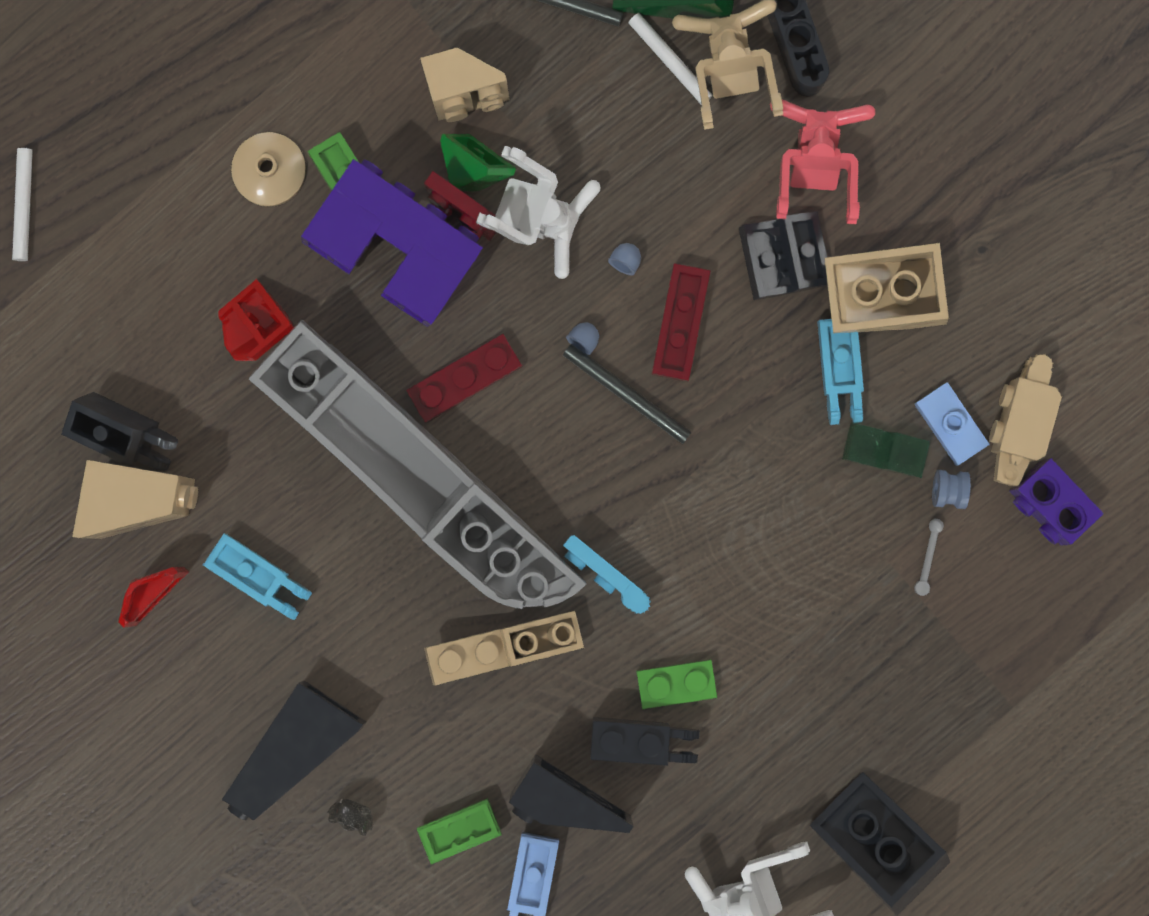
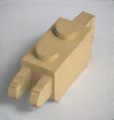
[989,354,1062,487]

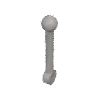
[914,519,944,596]

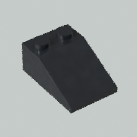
[509,754,634,833]
[809,772,951,916]

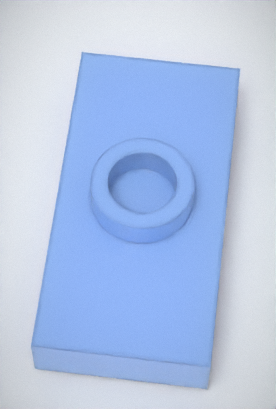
[914,382,990,466]

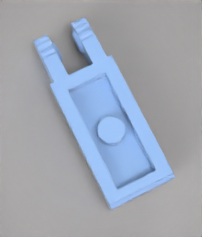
[507,832,559,916]

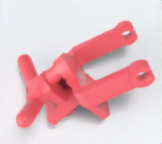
[770,99,876,224]

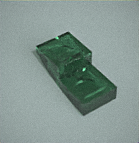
[842,423,930,478]

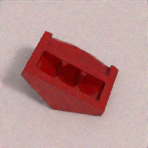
[218,279,294,361]
[118,567,189,628]

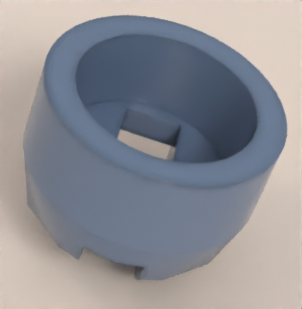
[608,243,641,275]
[566,322,599,355]

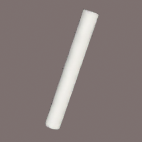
[628,13,713,105]
[12,148,32,261]

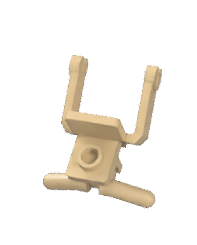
[672,0,783,130]

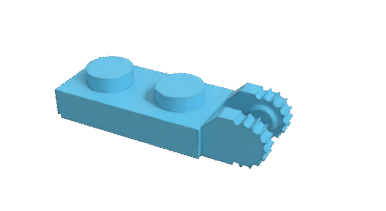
[817,319,864,425]
[203,533,312,620]
[563,535,651,614]

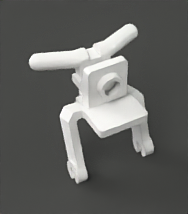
[476,146,601,279]
[685,842,833,916]

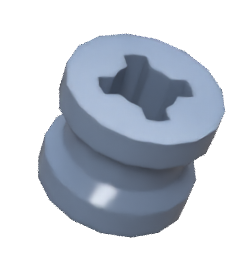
[932,470,971,509]

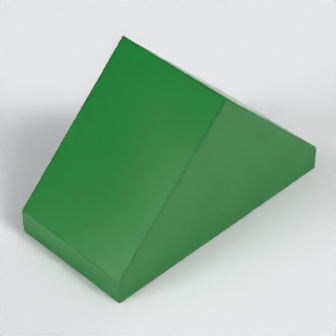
[440,134,516,192]

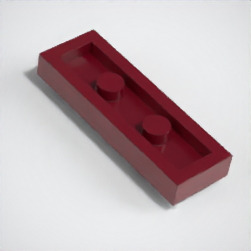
[651,263,711,382]
[406,334,522,423]

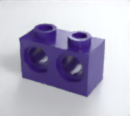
[1009,458,1104,545]

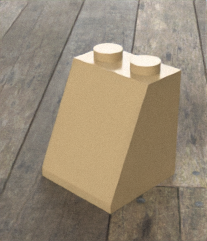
[72,460,198,539]

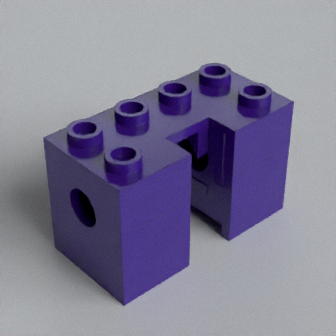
[301,159,483,327]

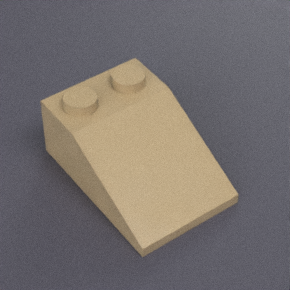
[825,243,949,334]

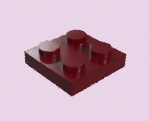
[424,171,497,241]

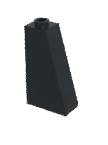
[222,680,367,821]

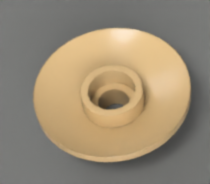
[231,132,306,206]

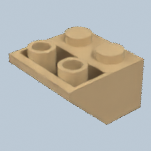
[420,48,510,122]

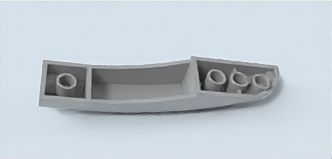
[249,319,587,609]

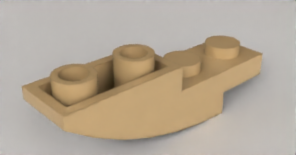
[424,611,584,685]

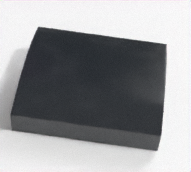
[739,211,828,300]

